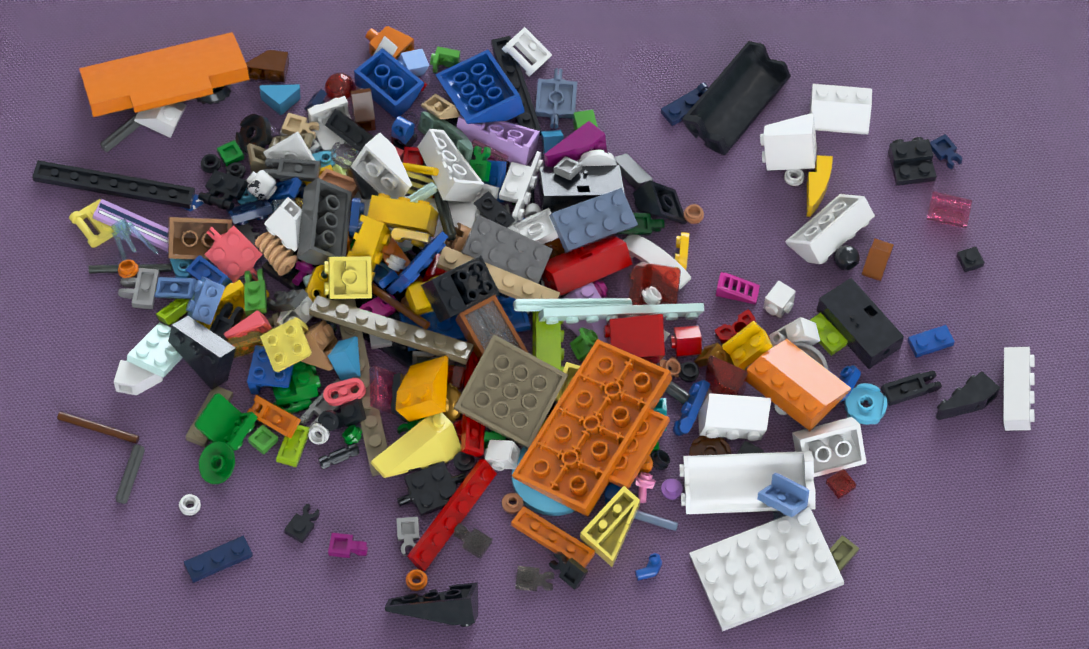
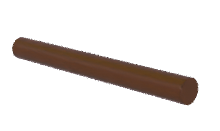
[372,283,430,330]
[57,411,139,444]

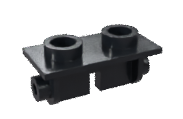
[473,191,516,228]

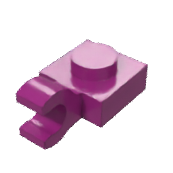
[328,533,368,558]

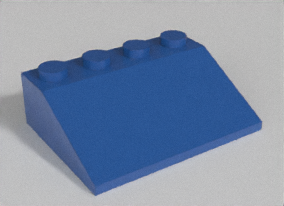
[436,49,525,124]

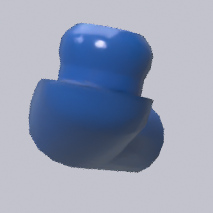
[635,553,662,581]

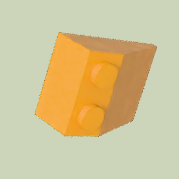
[396,355,448,422]

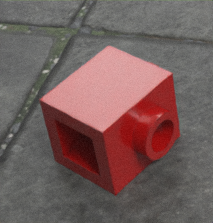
[670,326,702,356]

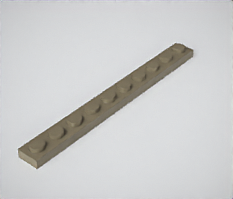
[334,299,388,476]

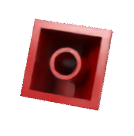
[604,314,665,364]

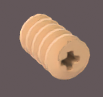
[255,232,298,276]

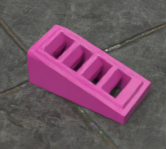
[716,272,760,305]

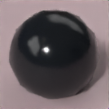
[834,245,860,271]

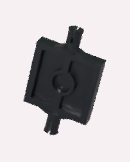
[397,461,467,517]

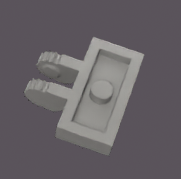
[118,268,160,309]

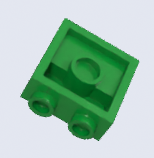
[272,361,321,406]

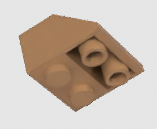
[301,320,338,371]

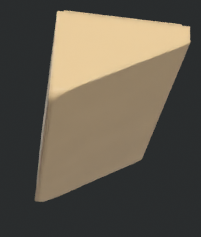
[421,94,460,120]

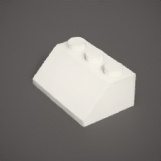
[809,84,872,135]
[698,394,771,441]
[792,417,866,477]

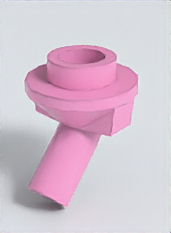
[634,472,656,503]

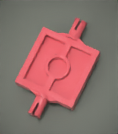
[204,226,263,283]

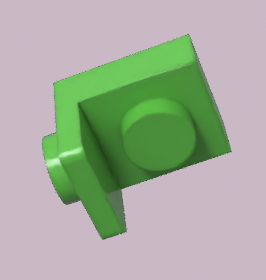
[430,46,460,73]

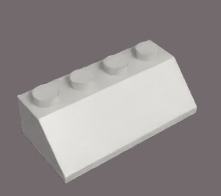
[785,194,875,264]

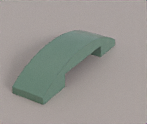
[418,111,473,165]

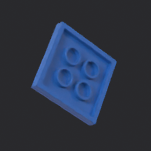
[386,231,448,295]

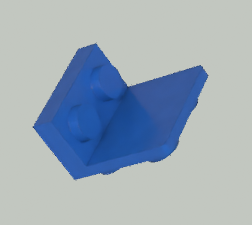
[247,345,294,395]

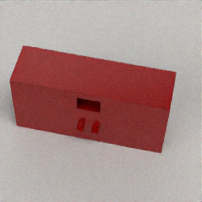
[542,235,633,296]

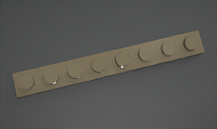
[309,295,474,365]

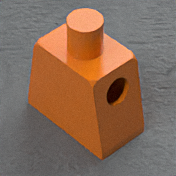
[366,26,414,59]

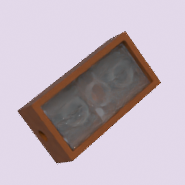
[455,295,528,360]

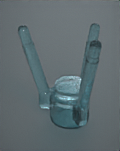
[111,218,159,261]

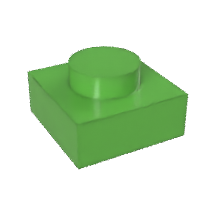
[248,424,279,455]

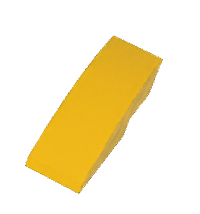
[807,155,833,217]

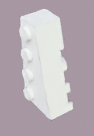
[418,129,484,202]

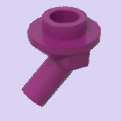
[292,261,316,285]

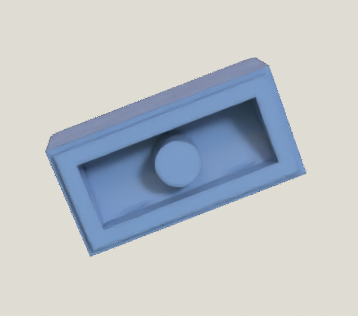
[155,277,197,299]

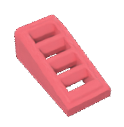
[224,311,272,344]

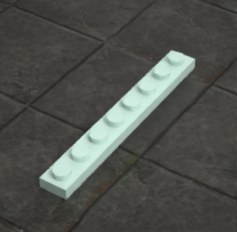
[538,303,704,324]

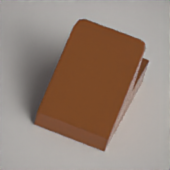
[862,238,894,281]

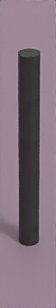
[89,264,172,274]

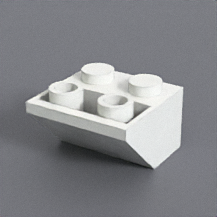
[264,197,302,252]

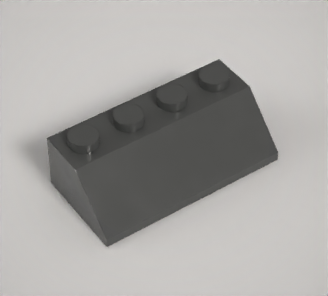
[297,178,352,265]

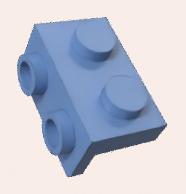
[186,276,225,325]
[757,473,809,517]

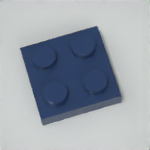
[226,199,273,226]

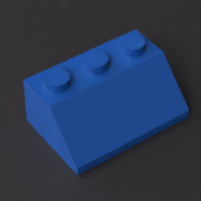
[354,48,424,119]

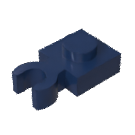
[930,134,963,169]

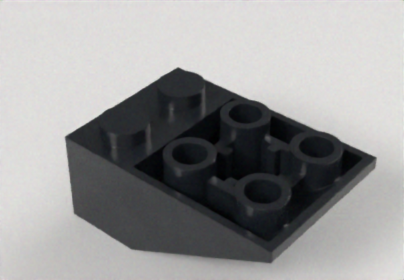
[421,255,500,322]

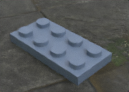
[549,188,638,253]

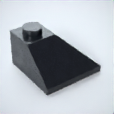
[633,180,687,225]

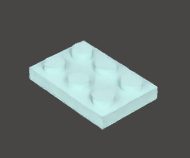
[127,322,183,378]

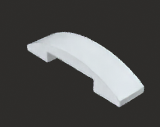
[623,234,691,292]

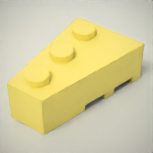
[580,486,640,567]

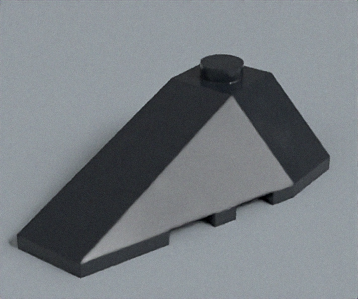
[385,582,478,627]

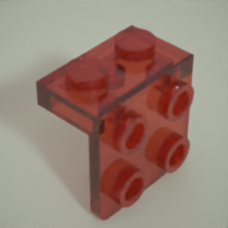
[629,262,681,305]

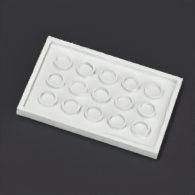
[689,507,844,632]

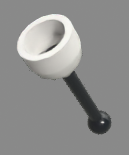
[525,188,541,218]

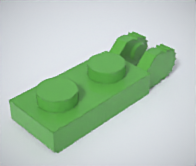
[244,269,267,316]

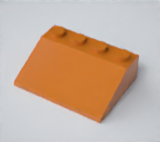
[746,339,851,431]

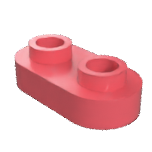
[323,378,366,406]

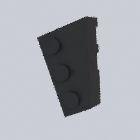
[168,316,236,390]

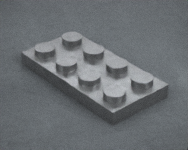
[461,215,553,284]

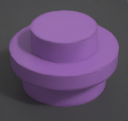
[661,479,683,500]

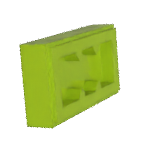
[276,425,310,468]

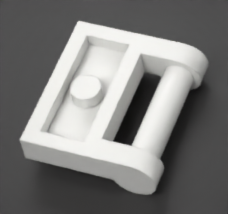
[502,27,552,77]

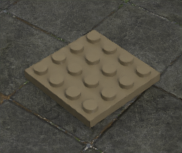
[454,334,568,449]

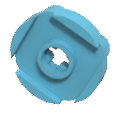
[844,383,887,424]

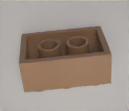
[168,217,232,260]

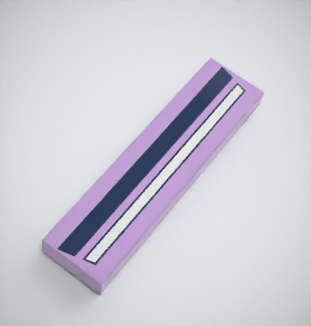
[93,199,168,252]

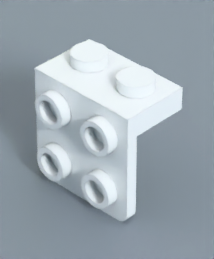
[308,96,351,151]

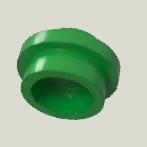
[342,425,362,445]

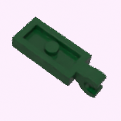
[618,213,665,235]

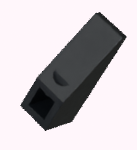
[936,371,1000,420]

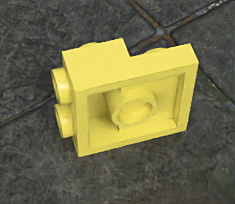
[324,256,372,299]

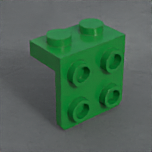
[195,393,258,451]

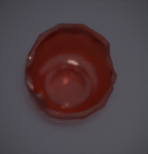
[324,73,357,100]

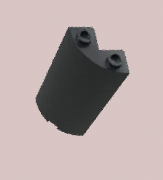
[682,41,791,155]

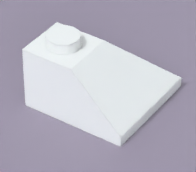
[134,102,187,138]

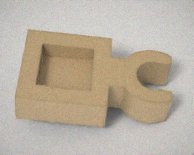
[282,113,319,139]

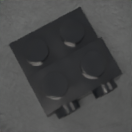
[888,137,937,186]

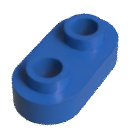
[349,198,365,238]
[839,365,861,403]

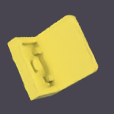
[260,317,312,372]

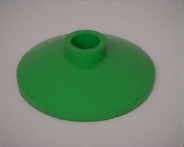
[199,442,235,484]

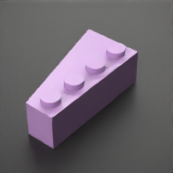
[457,114,540,166]

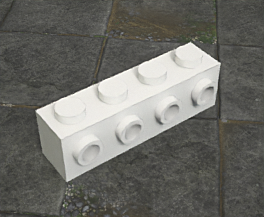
[1003,347,1035,431]

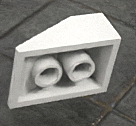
[351,133,412,199]

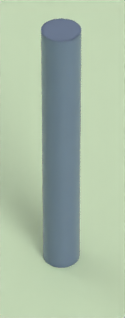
[634,510,678,531]

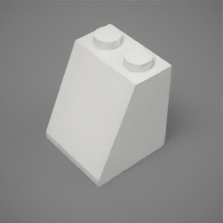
[760,113,817,171]

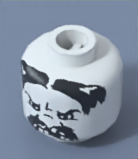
[246,170,277,200]

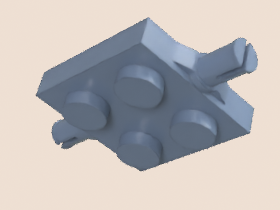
[535,68,577,129]

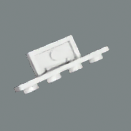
[499,151,544,224]

